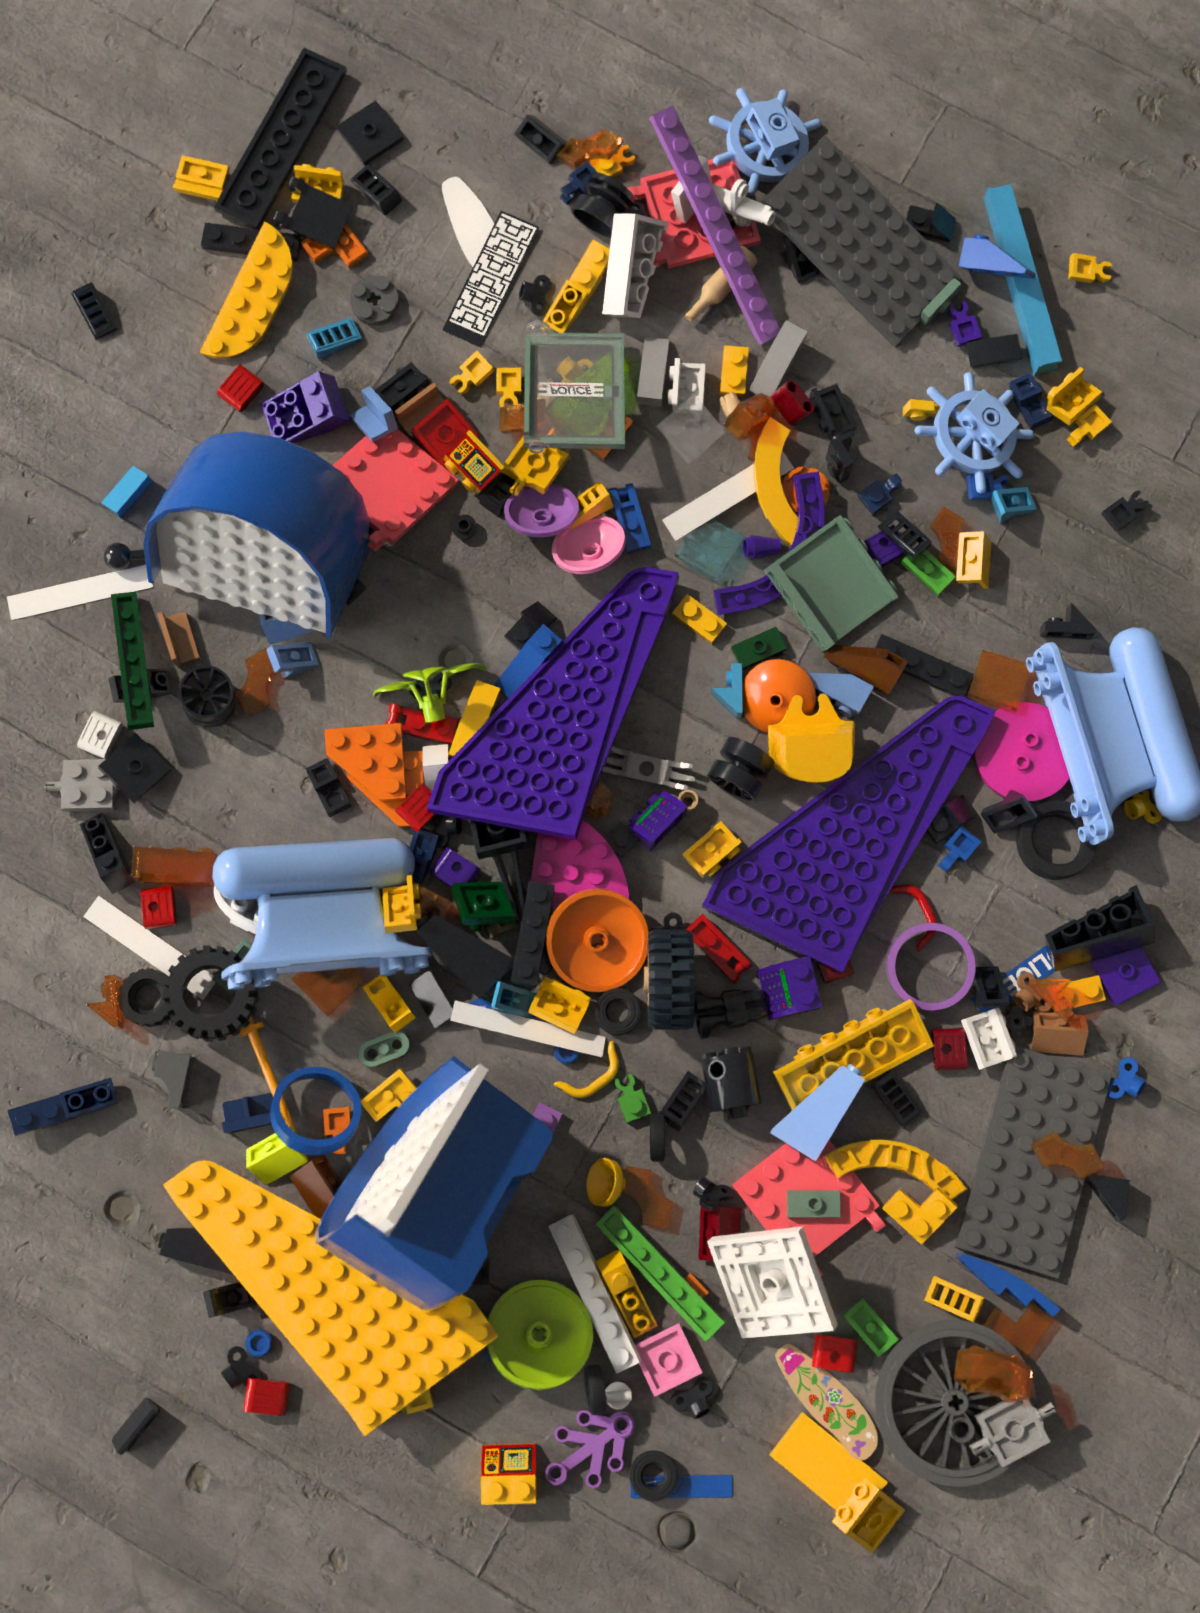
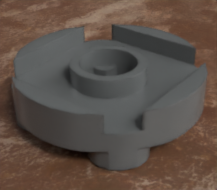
[350,276,399,326]

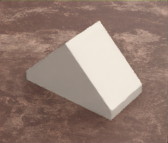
[423,744,449,791]

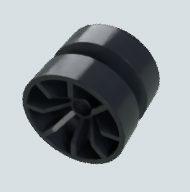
[179,666,236,727]
[707,737,775,801]

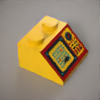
[443,430,504,495]
[481,1443,537,1505]

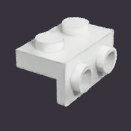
[668,358,706,414]
[961,1007,1017,1070]

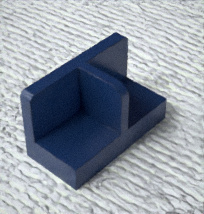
[222,1093,273,1134]

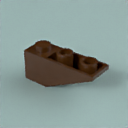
[823,645,909,694]

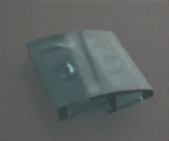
[674,518,744,581]

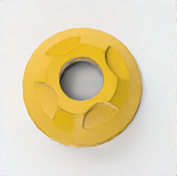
[586,1158,626,1207]

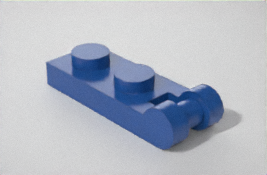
[608,483,651,554]

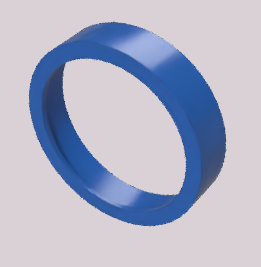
[270,1067,361,1155]

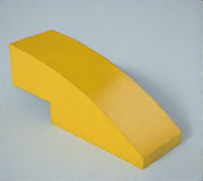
[448,680,500,757]

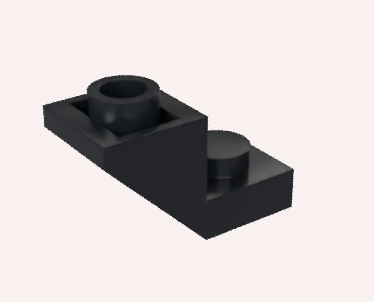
[108,669,172,703]

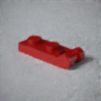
[385,704,459,745]
[686,914,753,984]

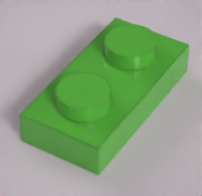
[901,550,956,597]
[842,1298,899,1357]

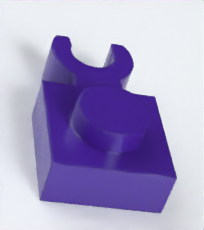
[948,301,982,347]

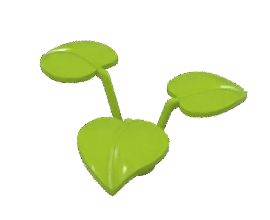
[373,663,486,722]

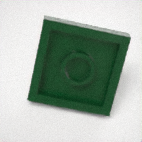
[451,882,515,931]

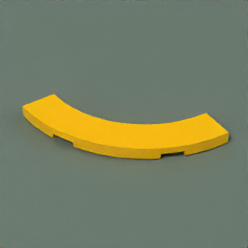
[754,417,798,547]
[823,1140,967,1200]

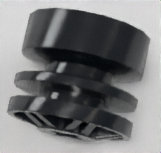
[571,172,635,238]

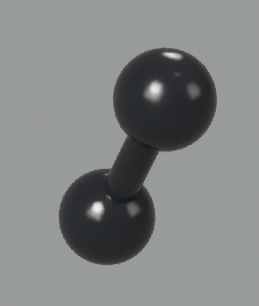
[104,543,145,571]

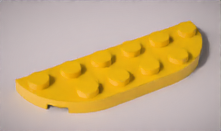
[200,222,293,359]

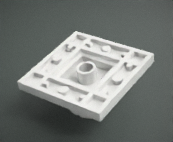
[707,1226,838,1338]

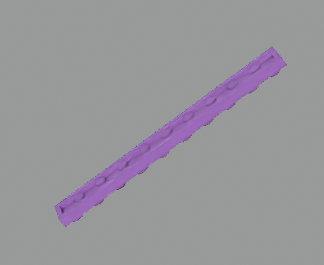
[649,105,780,345]

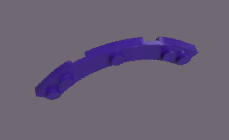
[713,471,825,615]

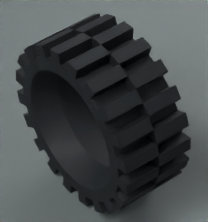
[162,945,259,1042]

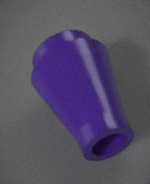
[743,535,781,560]

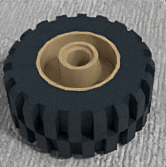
[644,930,695,1030]

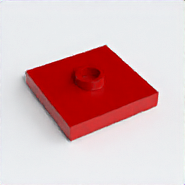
[410,398,480,467]

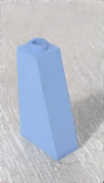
[770,1064,865,1161]

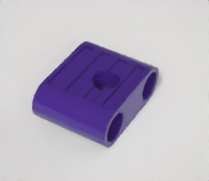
[864,525,906,567]
[430,847,481,888]

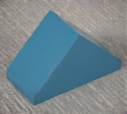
[491,981,537,1019]

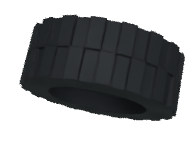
[117,968,171,1027]

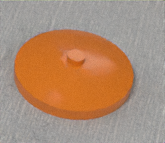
[545,888,649,992]

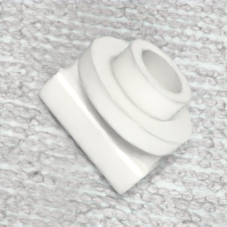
[606,1382,632,1409]

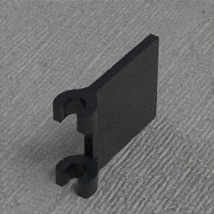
[273,176,353,250]

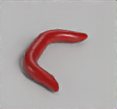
[890,884,937,952]

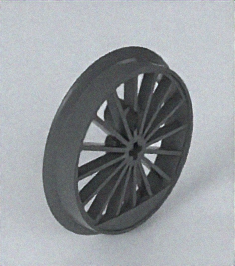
[875,1320,1037,1487]

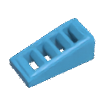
[306,317,362,360]

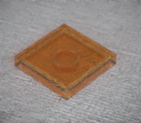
[967,650,1029,712]

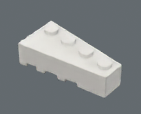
[602,214,669,318]

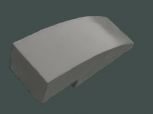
[748,320,808,403]
[637,337,670,406]

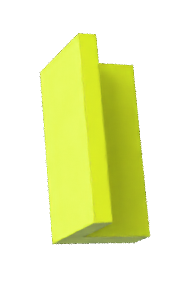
[246,1126,308,1185]

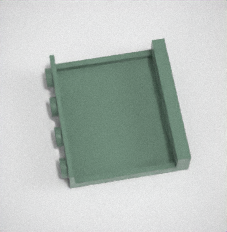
[764,515,898,652]

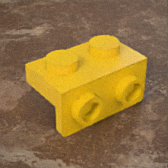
[291,164,345,203]
[1046,367,1102,426]
[682,821,742,878]
[382,875,421,934]
[528,977,591,1034]

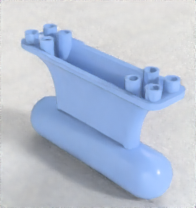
[1026,627,1200,845]
[212,838,433,990]

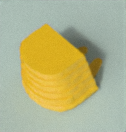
[768,694,855,782]

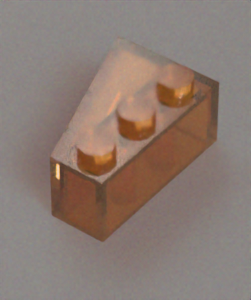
[131,846,219,887]

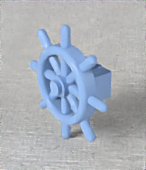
[709,88,821,195]
[915,372,1034,494]

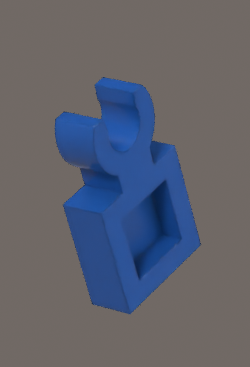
[965,473,1009,501]

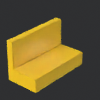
[956,531,991,589]

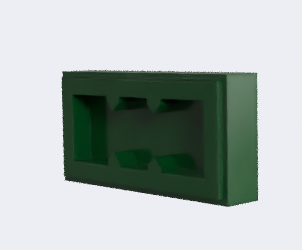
[731,626,787,670]

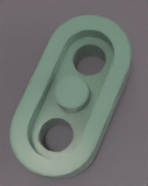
[359,1031,410,1067]

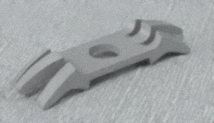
[602,746,695,791]

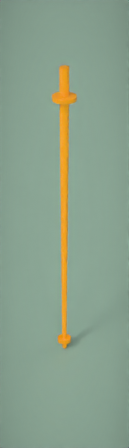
[239,1016,309,1167]

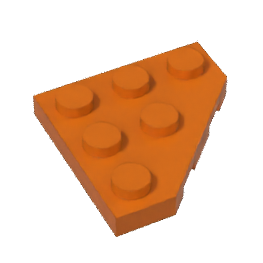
[324,723,407,802]
[347,751,425,828]

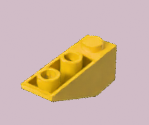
[596,1249,658,1338]

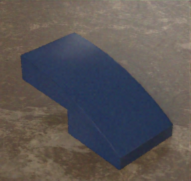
[1008,373,1053,430]
[410,828,442,885]

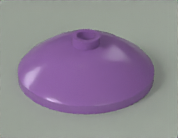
[504,484,579,538]

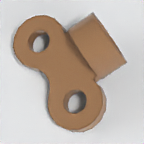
[1012,972,1052,1012]

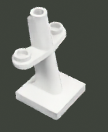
[671,155,776,227]

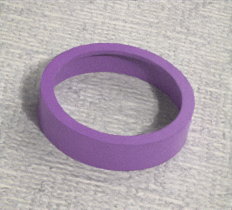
[886,923,976,1010]

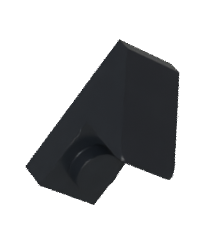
[906,203,956,242]
[782,235,820,283]
[504,601,557,651]
[1040,603,1096,640]
[981,790,1037,834]
[926,795,977,844]
[973,966,1009,1008]
[203,1282,258,1318]

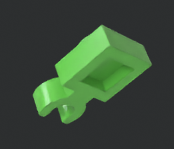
[615,1073,651,1123]

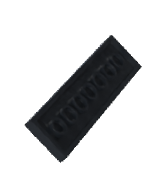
[214,48,347,229]

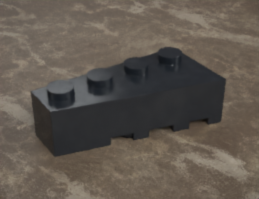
[1045,885,1155,972]

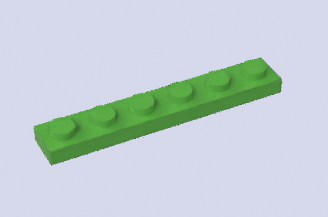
[596,1205,726,1342]

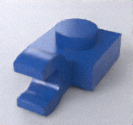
[938,825,981,872]

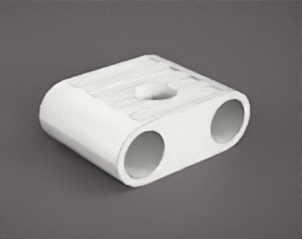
[77,711,123,759]

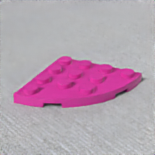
[531,820,629,910]

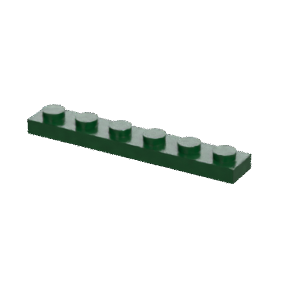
[111,591,154,730]

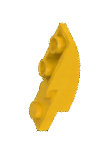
[542,240,610,333]

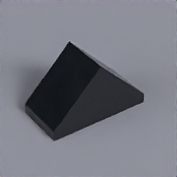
[1085,1174,1130,1221]

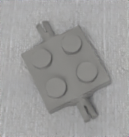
[44,759,120,811]
[969,1391,1056,1467]

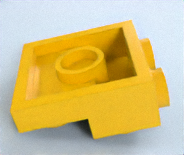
[832,1478,905,1554]

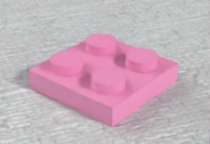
[635,1323,702,1397]

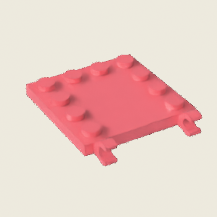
[628,159,761,269]
[332,429,459,551]
[732,1140,886,1276]

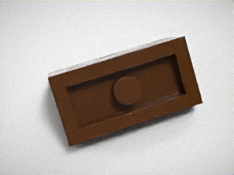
[290,1155,342,1219]

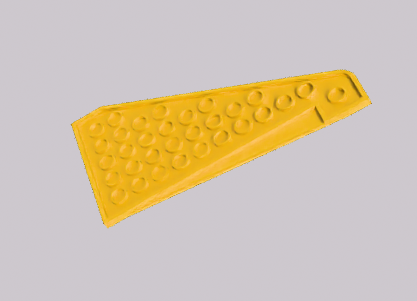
[163,1161,499,1436]

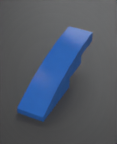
[956,1253,1061,1317]

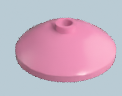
[552,515,626,574]

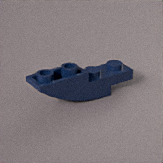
[7,1078,118,1136]

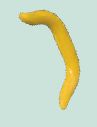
[554,1041,619,1099]

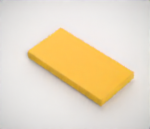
[769,1412,888,1510]

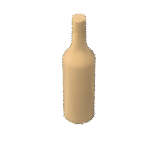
[685,246,758,323]

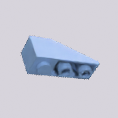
[808,673,874,718]

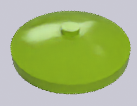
[487,1280,593,1390]

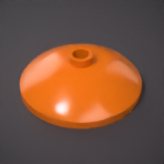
[742,659,816,733]

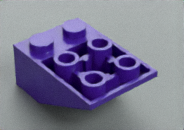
[261,371,350,444]

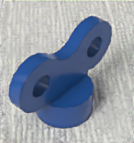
[1107,1058,1147,1100]

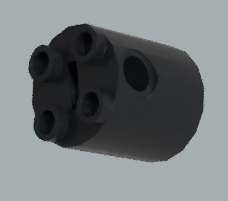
[700,1046,761,1120]

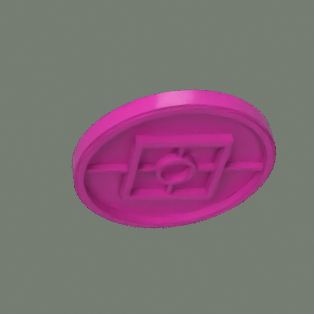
[973,702,1070,803]

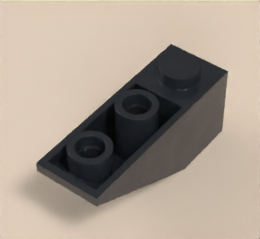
[80,813,136,894]

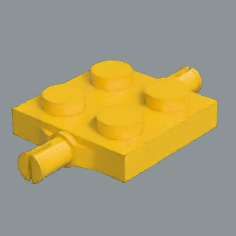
[501,429,569,496]

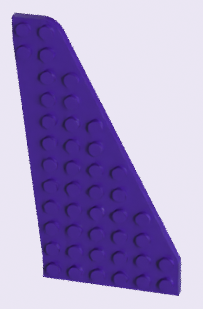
[427,567,680,840]
[702,696,996,974]

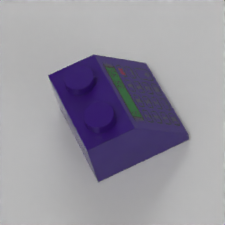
[629,790,688,852]
[757,956,822,1020]

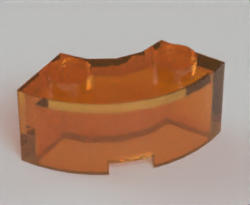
[954,1346,1033,1402]

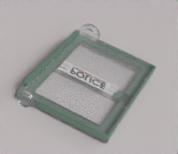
[524,320,625,454]

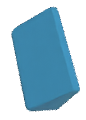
[101,466,152,518]

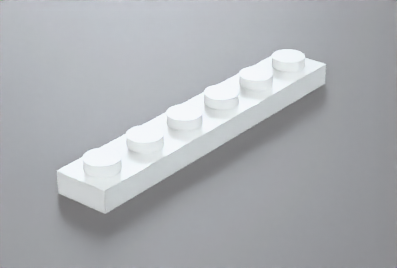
[548,1214,642,1374]

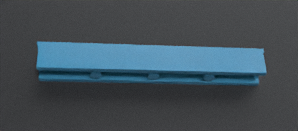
[983,184,1062,376]

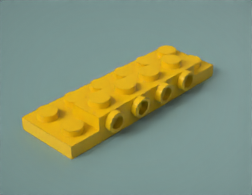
[773,999,934,1110]

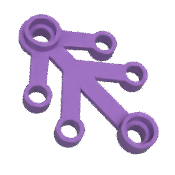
[545,1409,635,1488]

